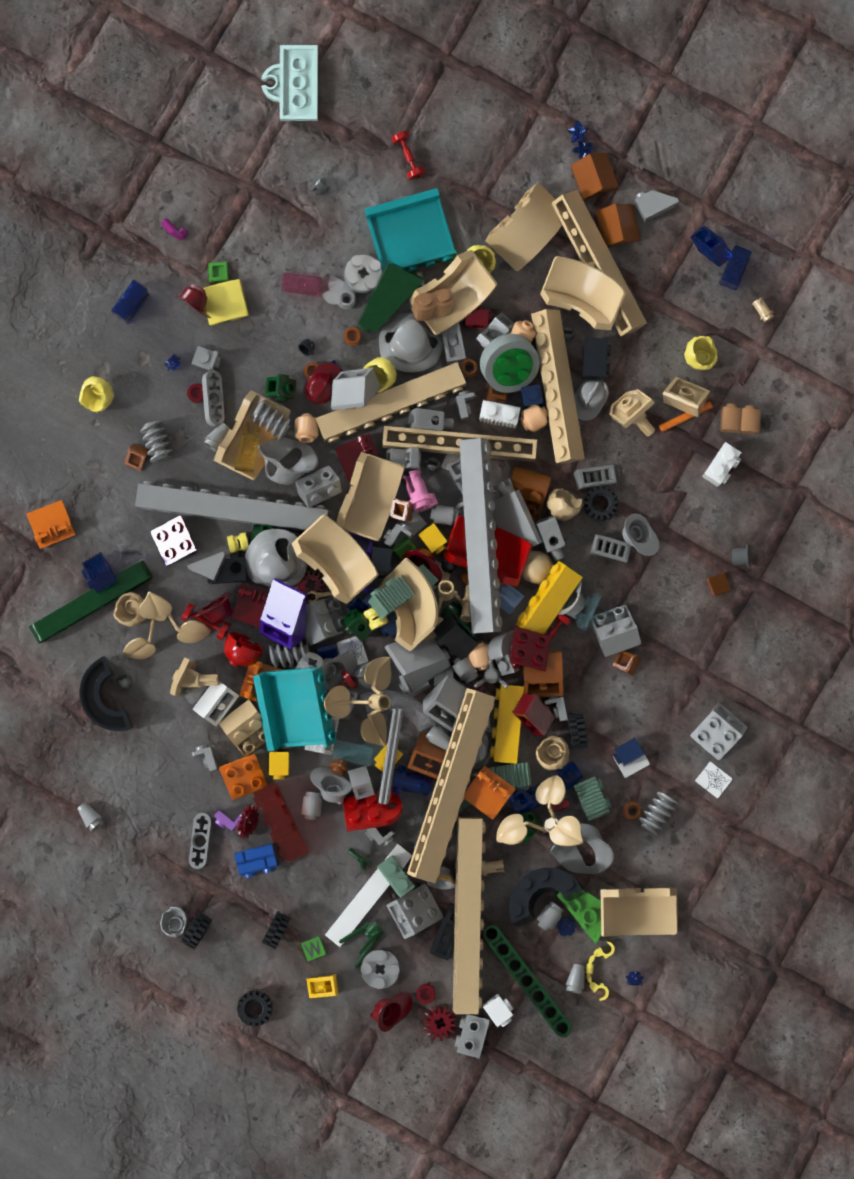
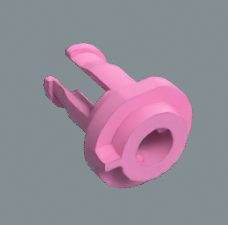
[403,470,438,513]

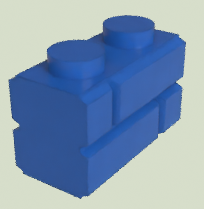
[234,843,278,878]

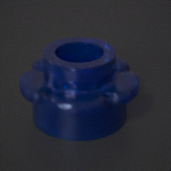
[164,354,181,371]
[557,917,576,936]
[625,971,644,986]

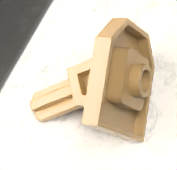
[610,389,655,437]
[170,657,219,698]

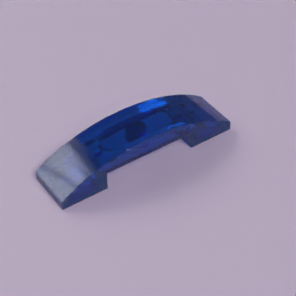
[508,761,583,814]

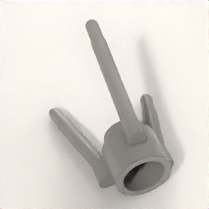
[474,659,508,688]

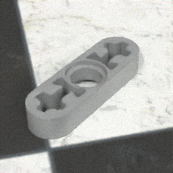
[202,370,225,427]
[189,813,212,869]

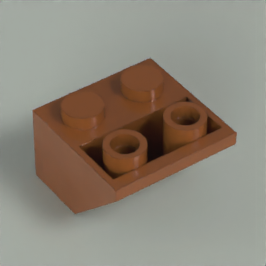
[511,466,551,519]
[523,651,563,697]
[407,732,446,779]

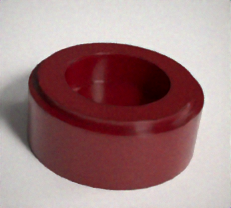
[187,383,204,403]
[416,984,436,1004]

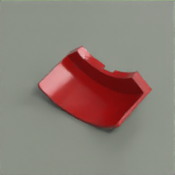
[443,515,532,587]

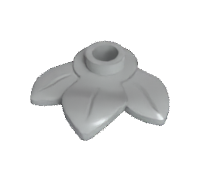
[322,276,356,309]

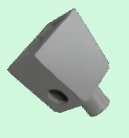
[408,408,454,431]
[534,516,565,561]

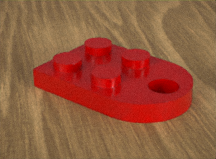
[343,791,402,832]

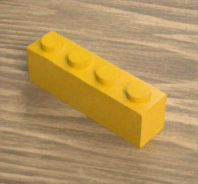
[516,561,583,634]
[490,685,524,764]

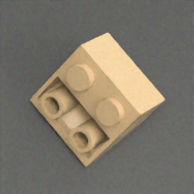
[219,699,266,757]

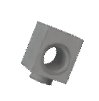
[348,766,375,800]

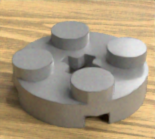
[344,255,382,293]
[361,950,400,989]

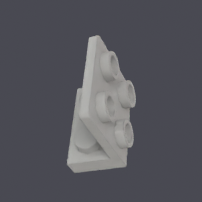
[690,702,748,760]
[386,884,443,939]

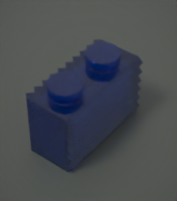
[691,226,732,266]
[719,245,752,290]
[111,280,150,324]
[81,552,117,593]

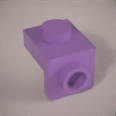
[214,810,243,831]

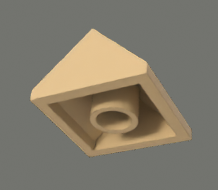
[663,377,710,417]

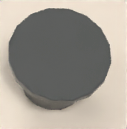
[732,544,751,569]

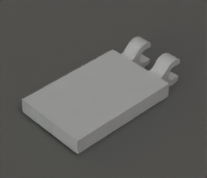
[492,479,543,547]

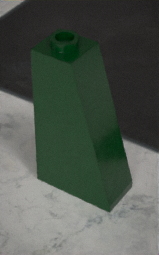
[358,261,423,333]

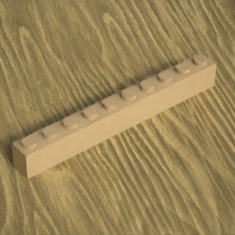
[407,688,495,883]
[453,817,486,1014]

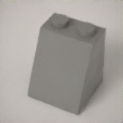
[385,639,451,691]

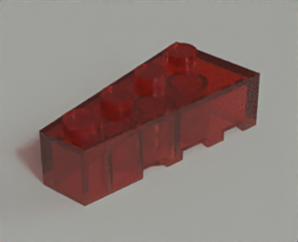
[253,782,309,863]

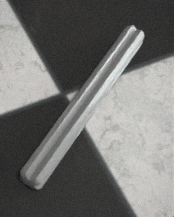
[379,708,403,804]

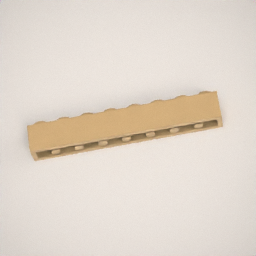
[551,190,647,336]
[531,309,585,463]
[316,362,466,443]
[382,426,537,462]

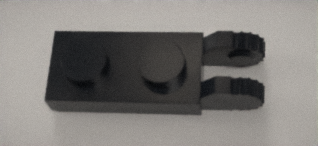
[429,903,455,961]

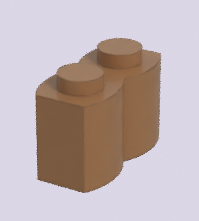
[412,289,455,321]
[720,404,761,435]

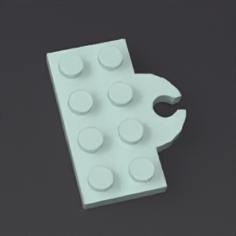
[261,45,318,121]

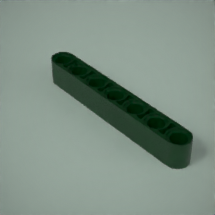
[29,560,153,644]
[483,924,571,1037]

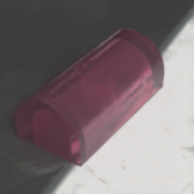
[281,272,322,297]

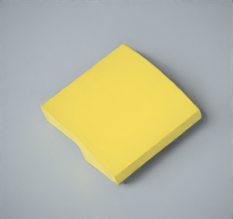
[203,279,249,326]

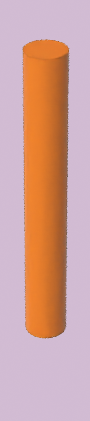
[658,401,713,432]

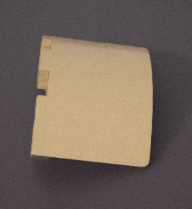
[485,182,562,271]
[409,250,497,335]
[540,256,626,330]
[213,390,291,480]
[336,452,404,541]
[291,515,378,604]
[379,558,438,651]
[601,888,678,937]

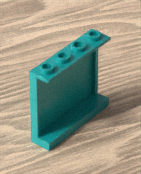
[364,188,457,272]
[253,666,336,751]

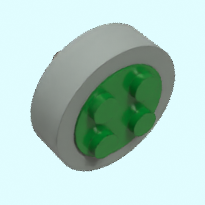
[480,334,540,393]

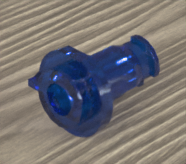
[391,765,432,796]

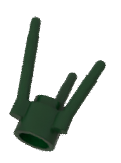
[442,602,475,638]
[339,921,384,968]

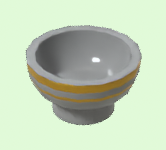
[427,867,455,889]

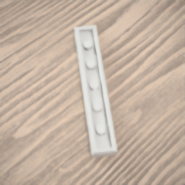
[325,844,413,947]

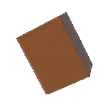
[571,152,619,200]
[596,203,641,248]

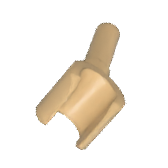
[307,590,333,603]

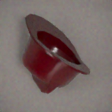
[175,284,211,318]
[303,362,341,405]
[402,548,442,585]
[190,593,233,624]
[370,993,412,1032]

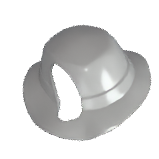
[379,312,443,373]
[257,437,318,485]
[245,529,307,589]
[550,823,614,874]

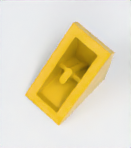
[307,974,339,998]

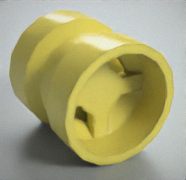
[227,532,249,555]
[364,608,389,630]

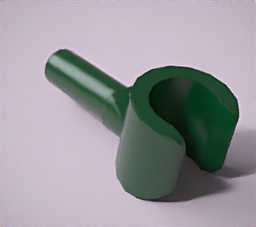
[348,848,372,870]

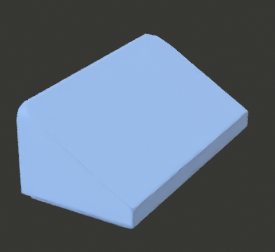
[498,583,524,614]

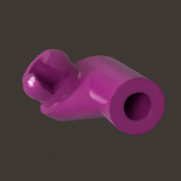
[161,218,189,240]

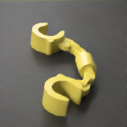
[585,941,615,1001]

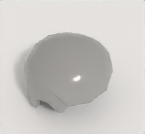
[160,907,190,938]

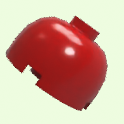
[224,631,263,667]

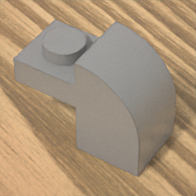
[476,313,515,348]
[386,447,421,471]
[488,630,519,676]

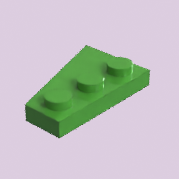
[557,892,601,944]

